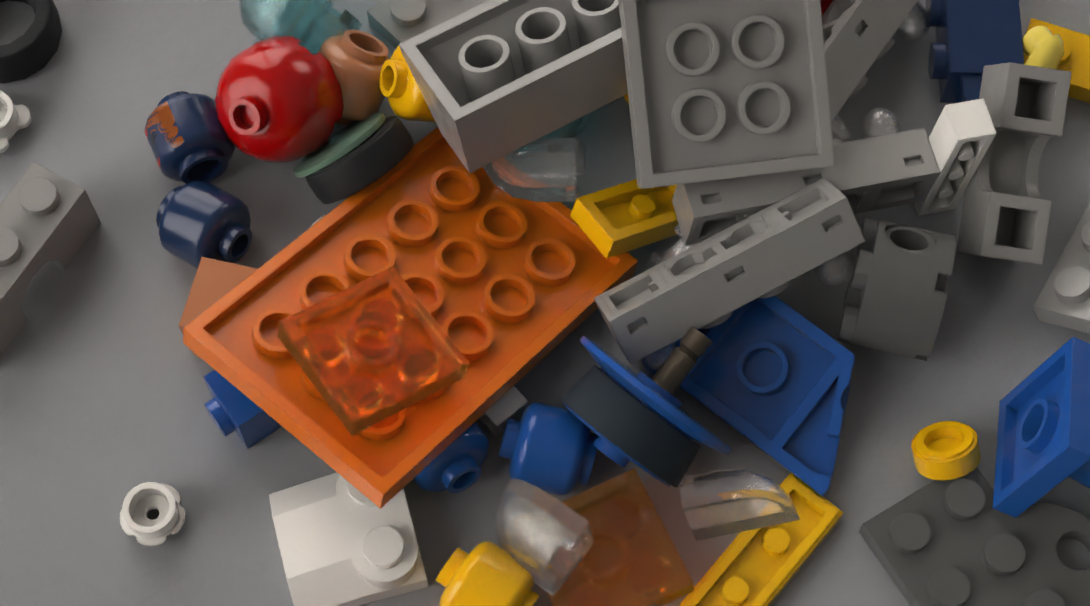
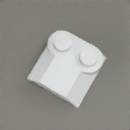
[269,473,429,606]

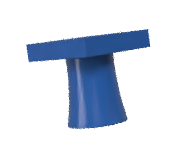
[993,336,1090,518]

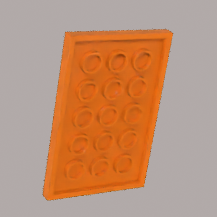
[183,127,638,509]

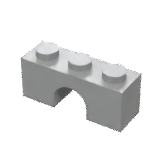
[956,62,1072,264]
[0,161,101,357]

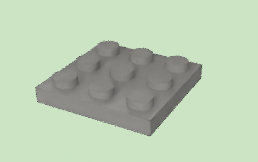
[618,0,835,189]

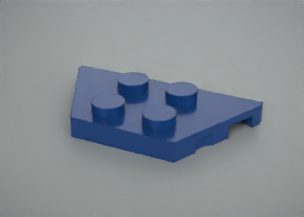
[643,296,856,498]

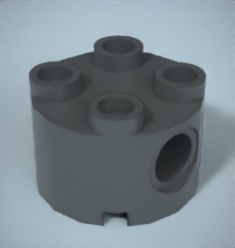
[837,218,956,361]

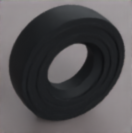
[305,116,414,204]

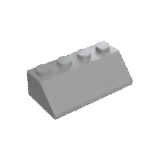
[399,0,628,173]

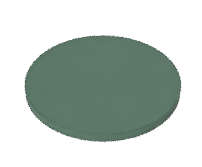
[293,112,386,178]

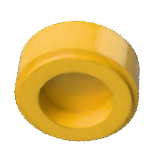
[911,421,981,480]

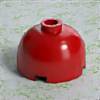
[215,36,344,163]

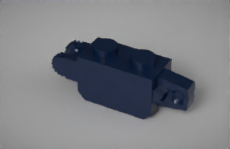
[925,0,1024,104]

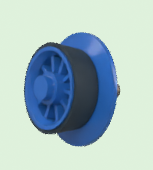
[561,326,732,488]

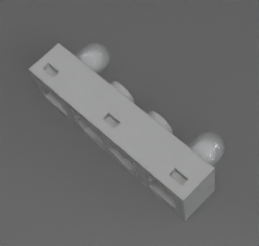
[822,0,930,142]
[672,108,940,246]
[594,178,865,376]

